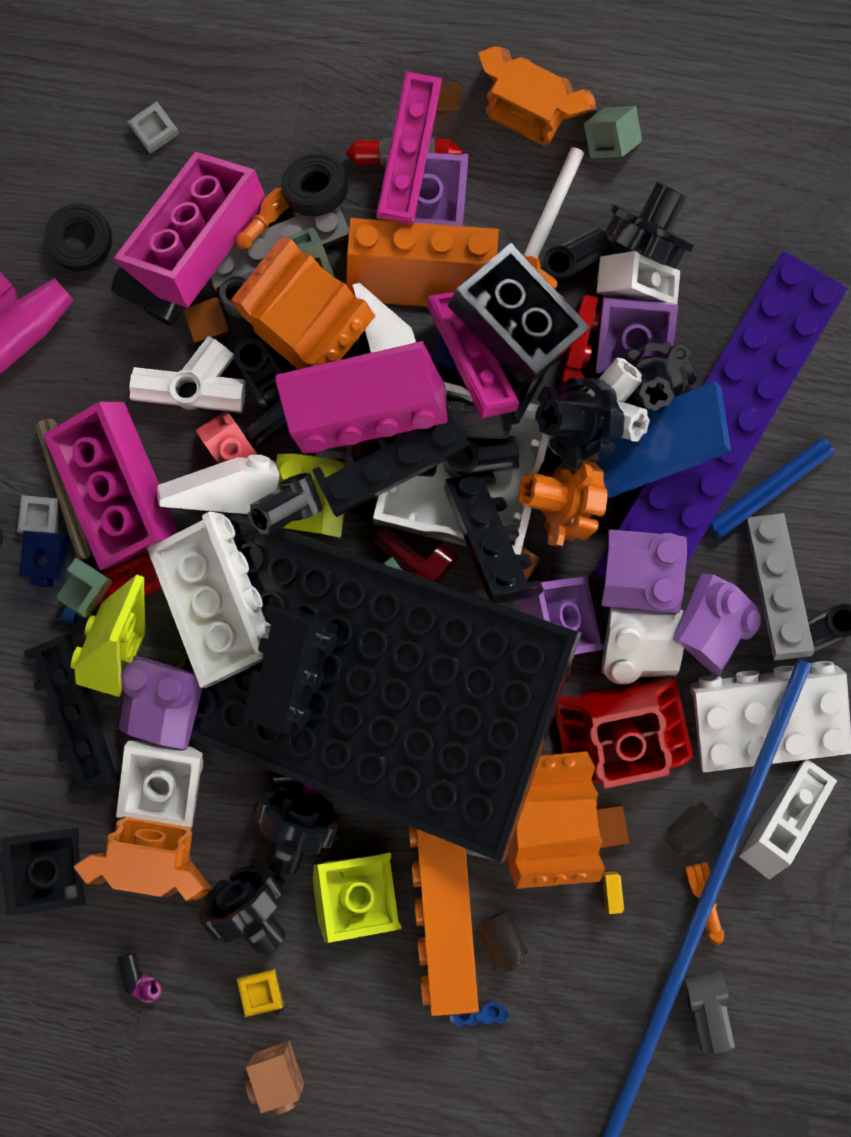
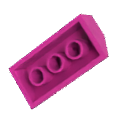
[114,151,265,308]
[276,341,447,454]
[43,402,179,571]

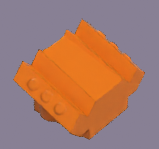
[478,46,597,146]
[230,237,375,370]
[507,751,605,889]
[74,817,212,901]

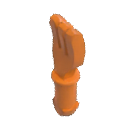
[235,187,289,250]
[685,861,724,945]

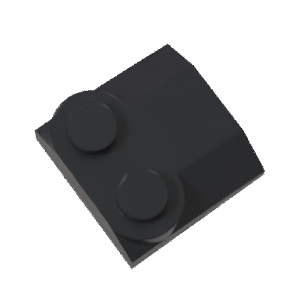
[0,828,86,916]

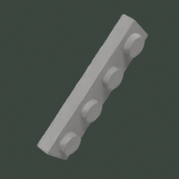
[210,206,349,292]
[745,513,815,661]

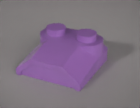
[414,153,469,226]
[595,297,678,373]
[601,530,687,614]
[673,573,761,677]
[519,576,604,655]
[119,656,203,750]

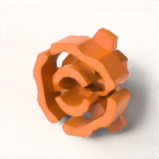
[518,460,608,547]

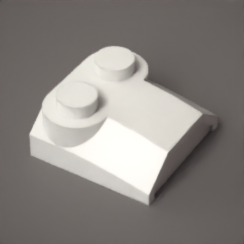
[601,607,685,684]
[116,739,203,828]

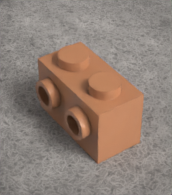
[245,1040,304,1115]

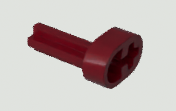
[373,526,459,583]

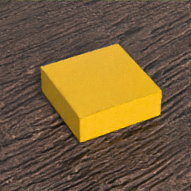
[602,871,624,914]
[237,969,283,1017]

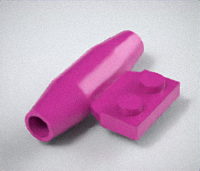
[0,271,74,374]

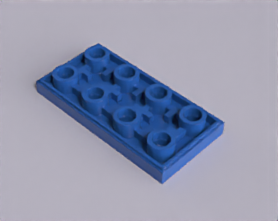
[586,381,731,499]

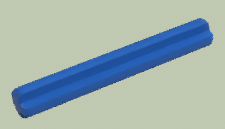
[709,438,834,538]

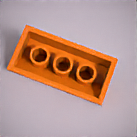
[346,218,499,308]

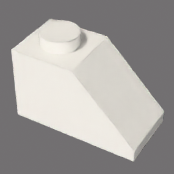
[597,251,680,304]

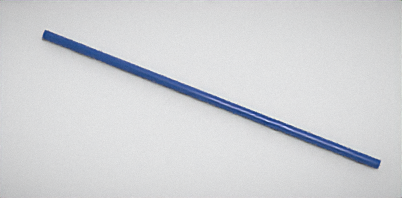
[602,658,812,1137]

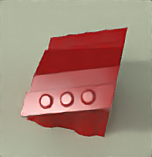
[555,676,693,789]

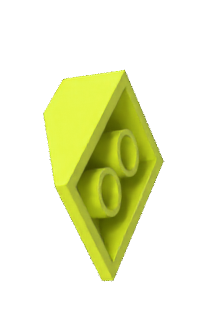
[71,575,145,697]

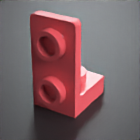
[196,411,257,464]

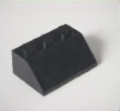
[448,243,589,389]

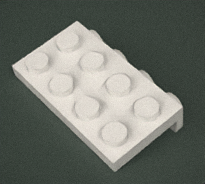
[147,511,270,688]
[690,661,851,773]

